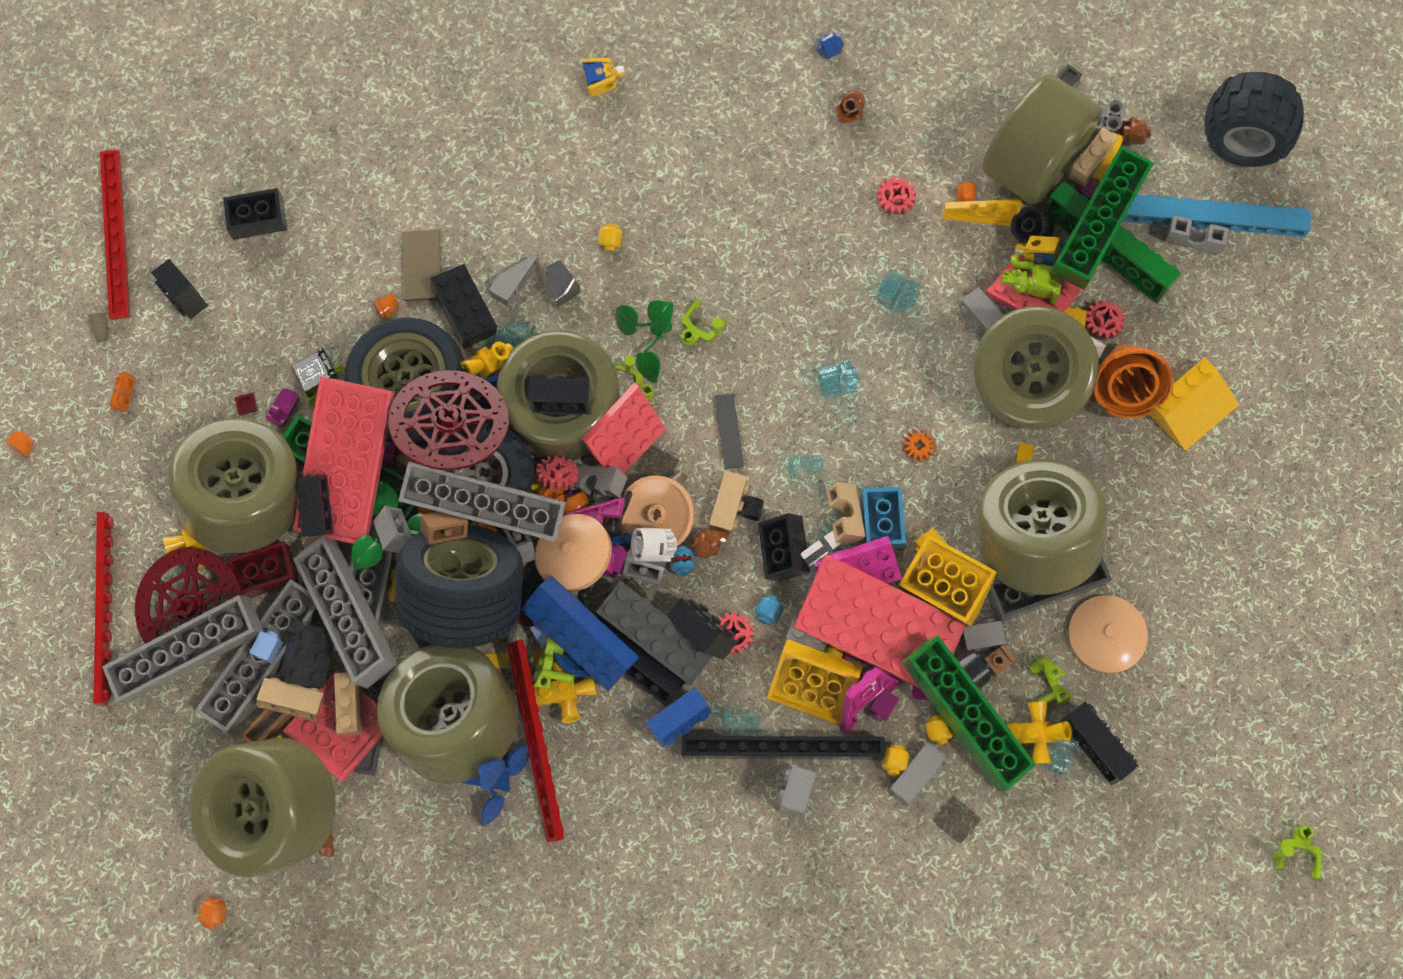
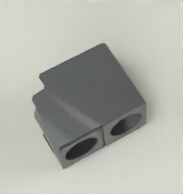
[544,259,581,308]

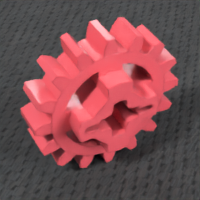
[877,176,917,216]
[1085,299,1126,340]
[536,456,578,491]
[718,612,755,655]

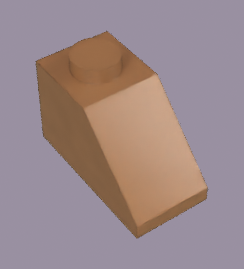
[420,512,468,545]

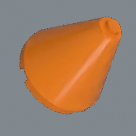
[1094,343,1173,418]

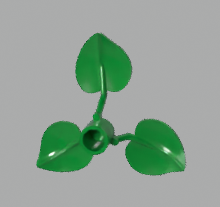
[615,300,673,383]
[351,482,423,570]

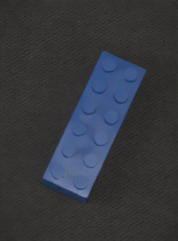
[521,576,639,691]

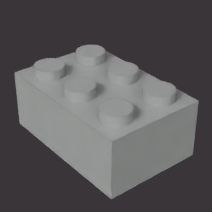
[776,766,816,818]

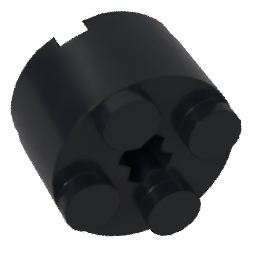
[1011,206,1054,245]
[955,649,994,690]

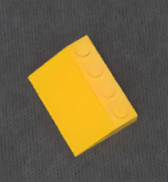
[1149,357,1239,452]
[899,535,997,627]
[766,639,863,725]

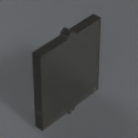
[635,445,680,478]
[933,796,981,845]

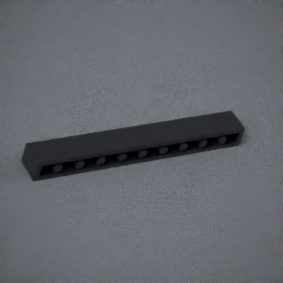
[521,565,685,707]
[682,735,885,760]

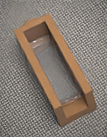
[241,709,293,743]

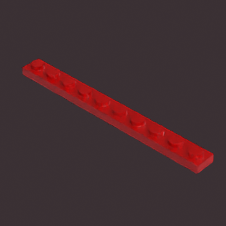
[100,149,130,320]
[93,512,114,707]
[507,639,564,842]

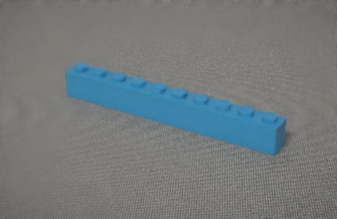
[1122,194,1311,237]

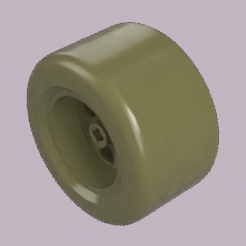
[982,74,1102,205]
[974,306,1099,430]
[497,330,621,461]
[168,418,299,553]
[978,459,1107,595]
[377,644,519,784]
[189,737,336,877]

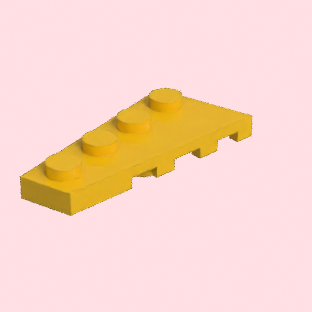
[942,199,1022,226]

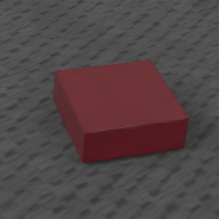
[235,392,258,416]

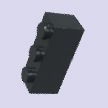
[296,475,334,537]

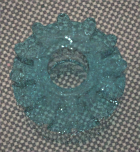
[876,269,920,313]
[494,320,539,348]
[817,360,860,399]

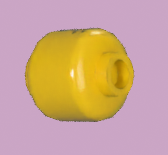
[598,224,623,252]
[925,715,954,746]
[882,745,910,776]

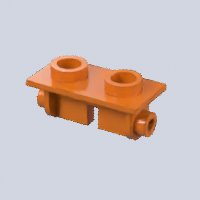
[109,371,136,412]

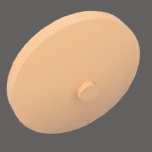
[620,476,695,547]
[535,514,612,592]
[1068,595,1148,674]

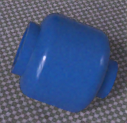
[816,32,844,59]

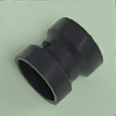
[741,496,764,521]

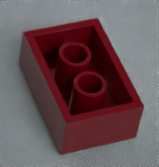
[227,541,300,598]

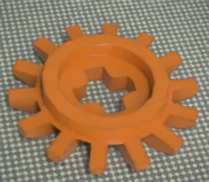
[902,429,937,462]

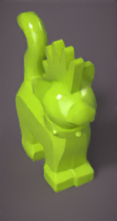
[1000,253,1062,304]

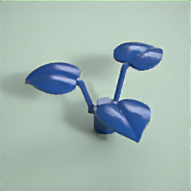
[477,744,529,827]

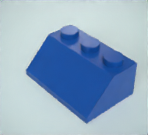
[646,688,712,748]

